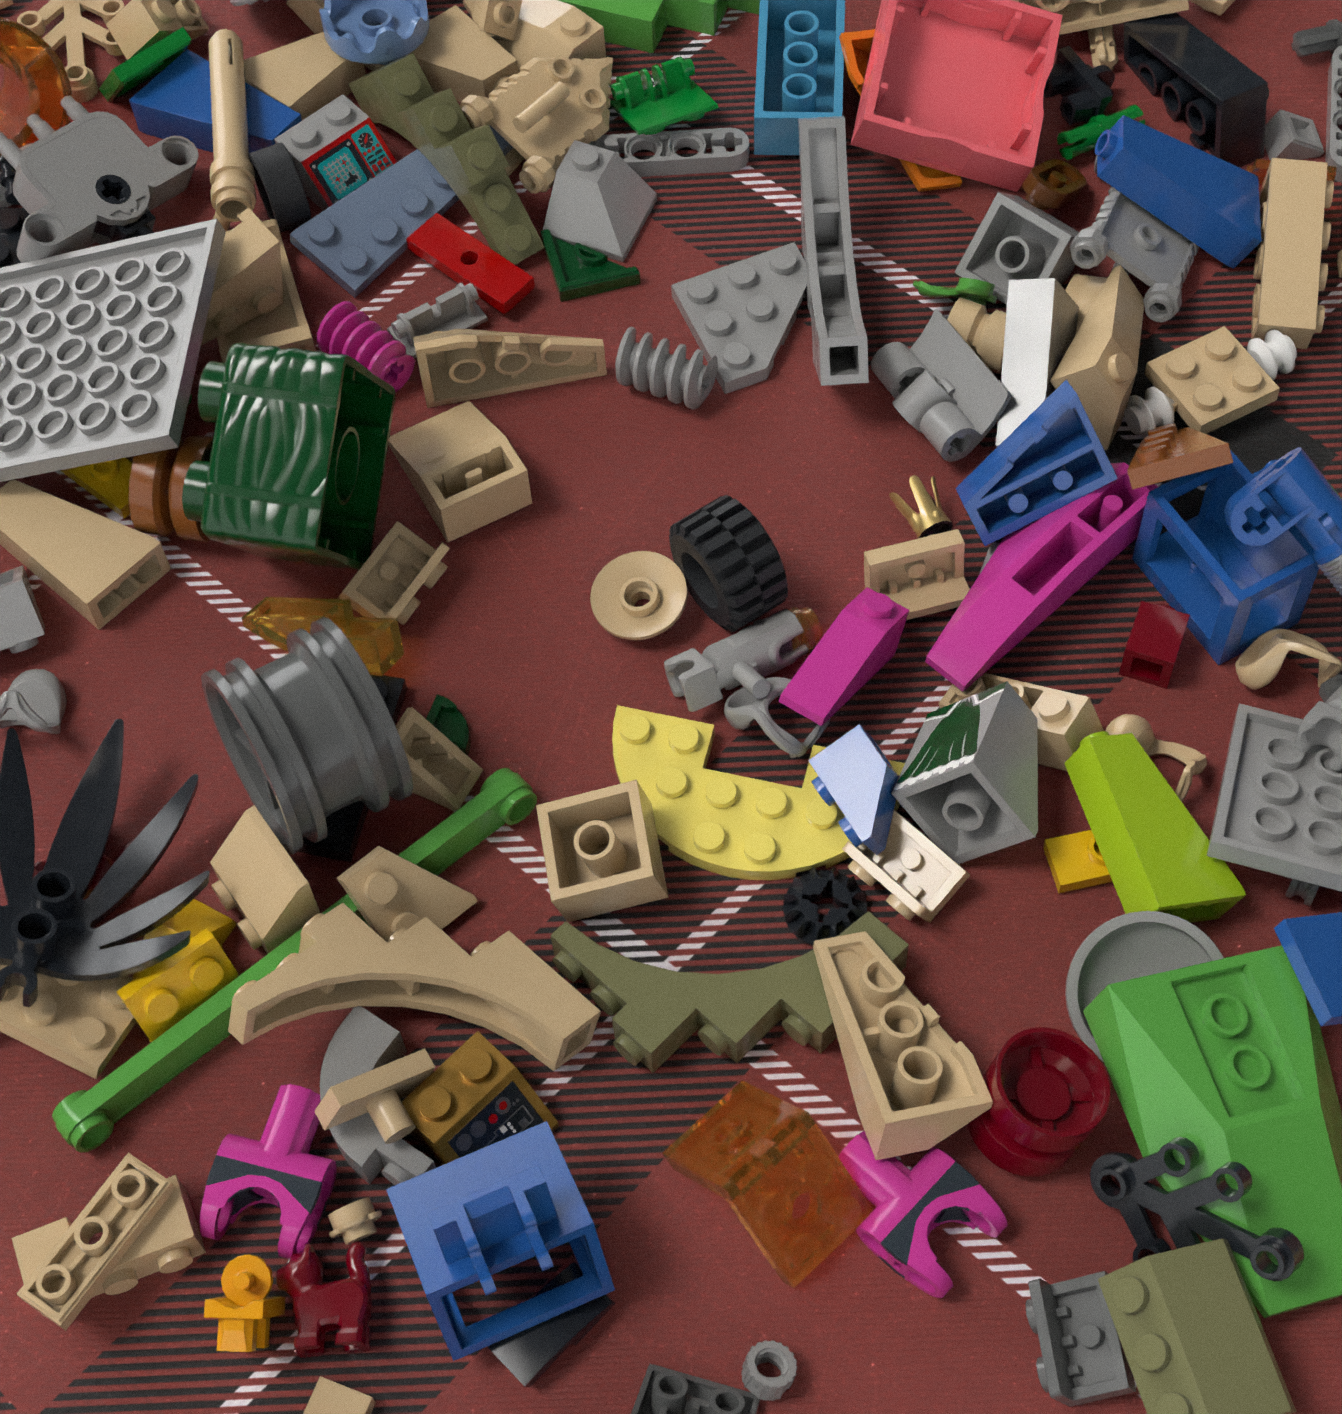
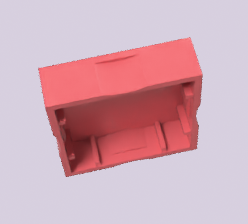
[850,0,1063,192]

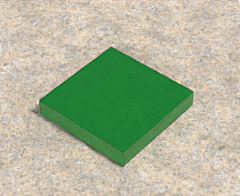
[99,27,192,102]

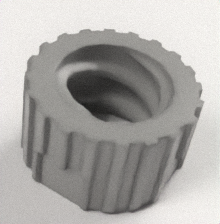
[741,1340,797,1401]

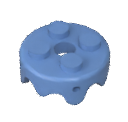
[319,0,430,65]

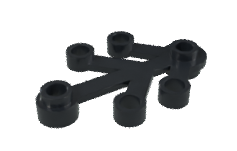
[1090,1137,1304,1281]

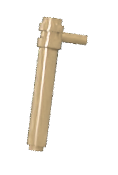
[208,29,256,231]

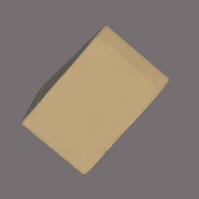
[396,707,483,811]

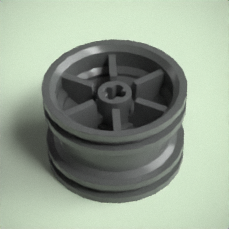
[201,617,413,855]

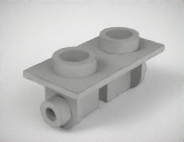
[387,283,488,358]

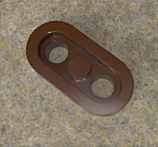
[1022,159,1087,210]

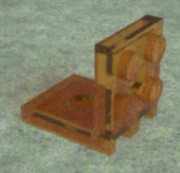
[662,1081,873,1288]

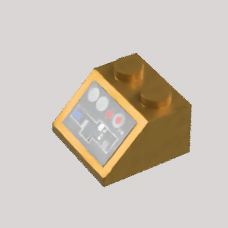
[402,1031,559,1165]

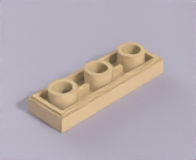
[17,1153,176,1331]

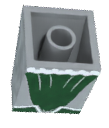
[891,681,1038,864]

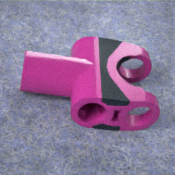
[200,1084,337,1259]
[832,1131,1008,1298]

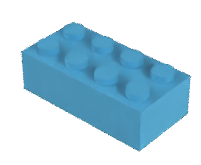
[754,0,845,155]

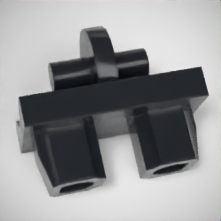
[1044,46,1115,125]

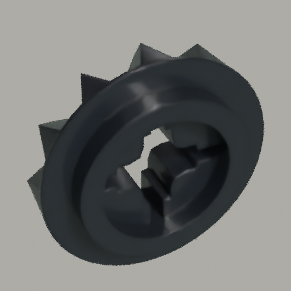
[783,867,867,945]

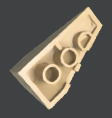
[463,0,606,72]
[813,931,993,1160]

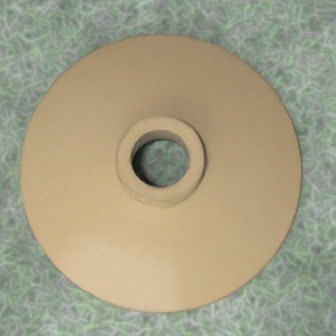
[590,551,688,640]

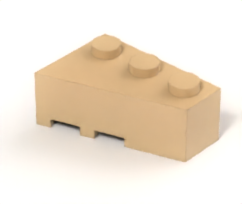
[201,207,284,345]

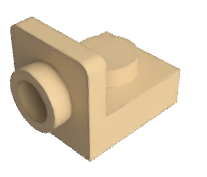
[472,0,522,41]

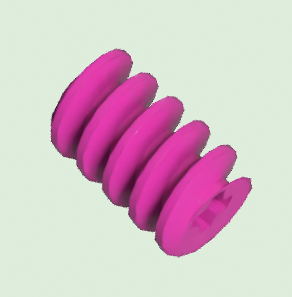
[317,301,415,393]

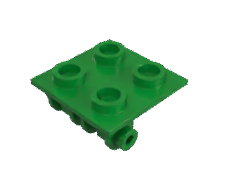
[610,56,719,135]

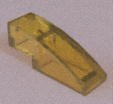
[241,597,404,676]

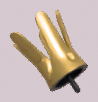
[889,475,953,539]

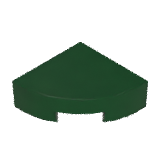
[426,694,471,756]

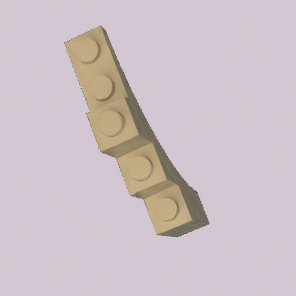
[228,903,601,1071]

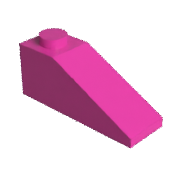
[779,587,909,726]

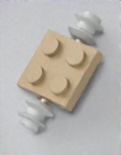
[1124,326,1297,438]

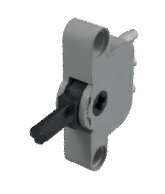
[0,96,199,263]

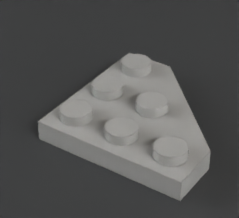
[671,242,807,394]

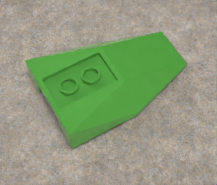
[1083,945,1342,1318]

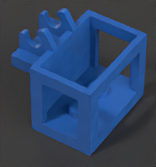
[1132,450,1320,666]
[386,1121,615,1361]

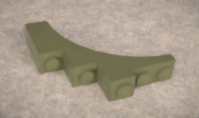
[348,53,545,265]
[550,911,909,1073]

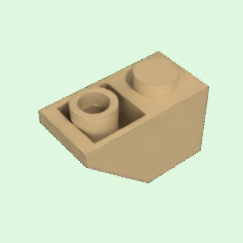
[106,0,209,60]

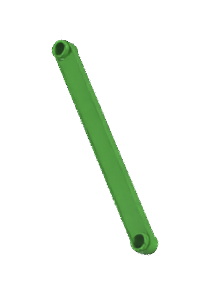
[52,768,537,1153]

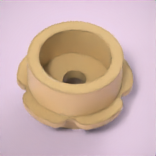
[328,1197,382,1245]

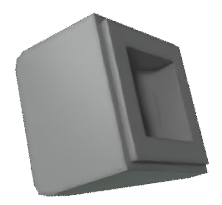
[1264,110,1324,161]

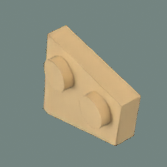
[337,846,478,942]

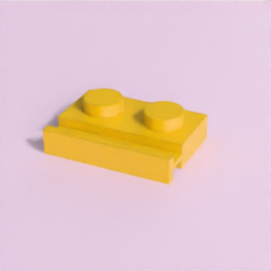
[116,928,239,1042]

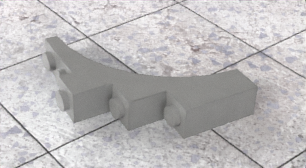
[798,116,869,386]

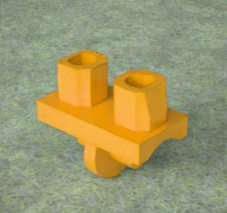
[204,1254,286,1352]

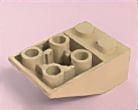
[388,401,532,543]

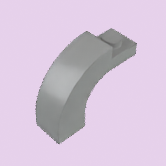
[320,1006,436,1185]

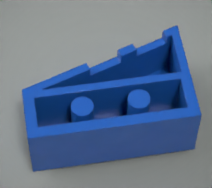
[956,379,1118,546]

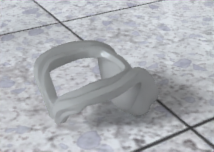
[0,669,67,734]
[724,677,830,758]

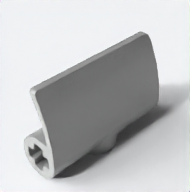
[871,309,1011,462]

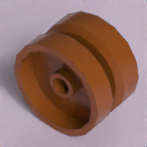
[129,435,214,542]

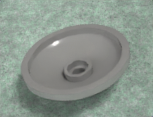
[1065,911,1223,1062]

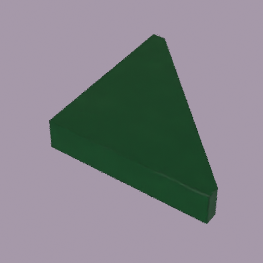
[541,229,641,302]

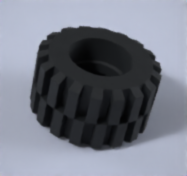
[669,495,788,632]

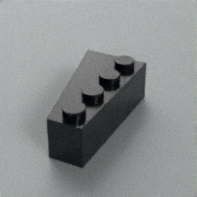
[1124,12,1269,168]

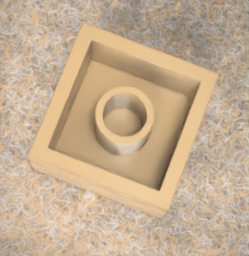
[536,780,668,922]

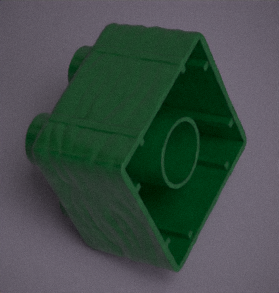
[182,342,396,571]

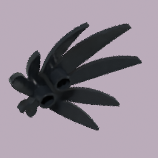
[0,719,210,1007]

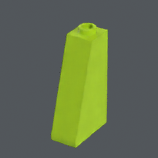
[1064,731,1246,923]

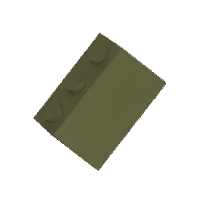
[1098,1238,1296,1414]

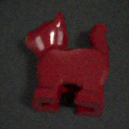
[276,1242,373,1358]

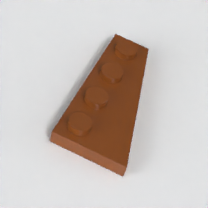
[1127,423,1233,490]

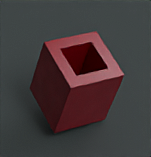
[1118,601,1190,689]

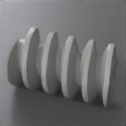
[615,326,718,410]

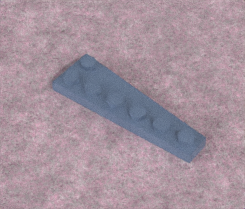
[290,126,514,298]

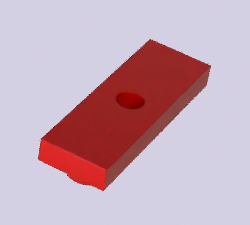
[406,213,535,315]

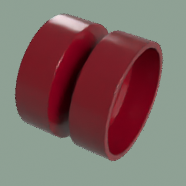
[967,1027,1110,1177]

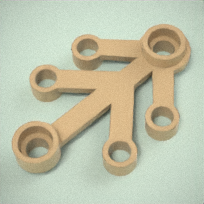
[17,0,125,103]

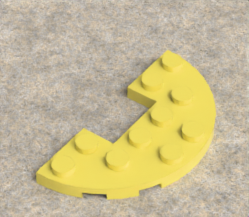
[612,705,905,881]

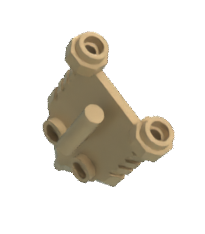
[459,56,613,194]

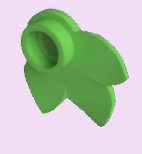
[913,278,997,306]

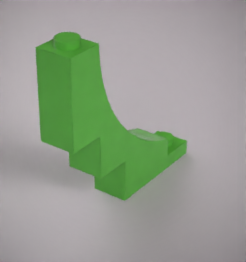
[559,0,760,53]

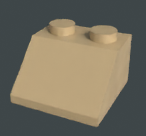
[210,805,320,954]

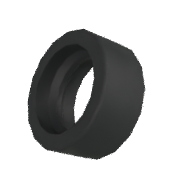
[248,142,311,233]

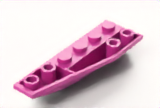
[925,462,1158,692]

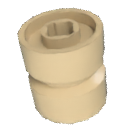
[947,297,1006,374]

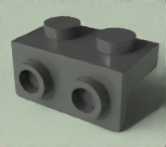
[1025,1271,1136,1407]

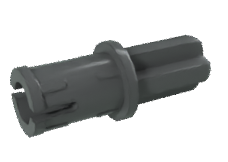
[1291,19,1342,57]

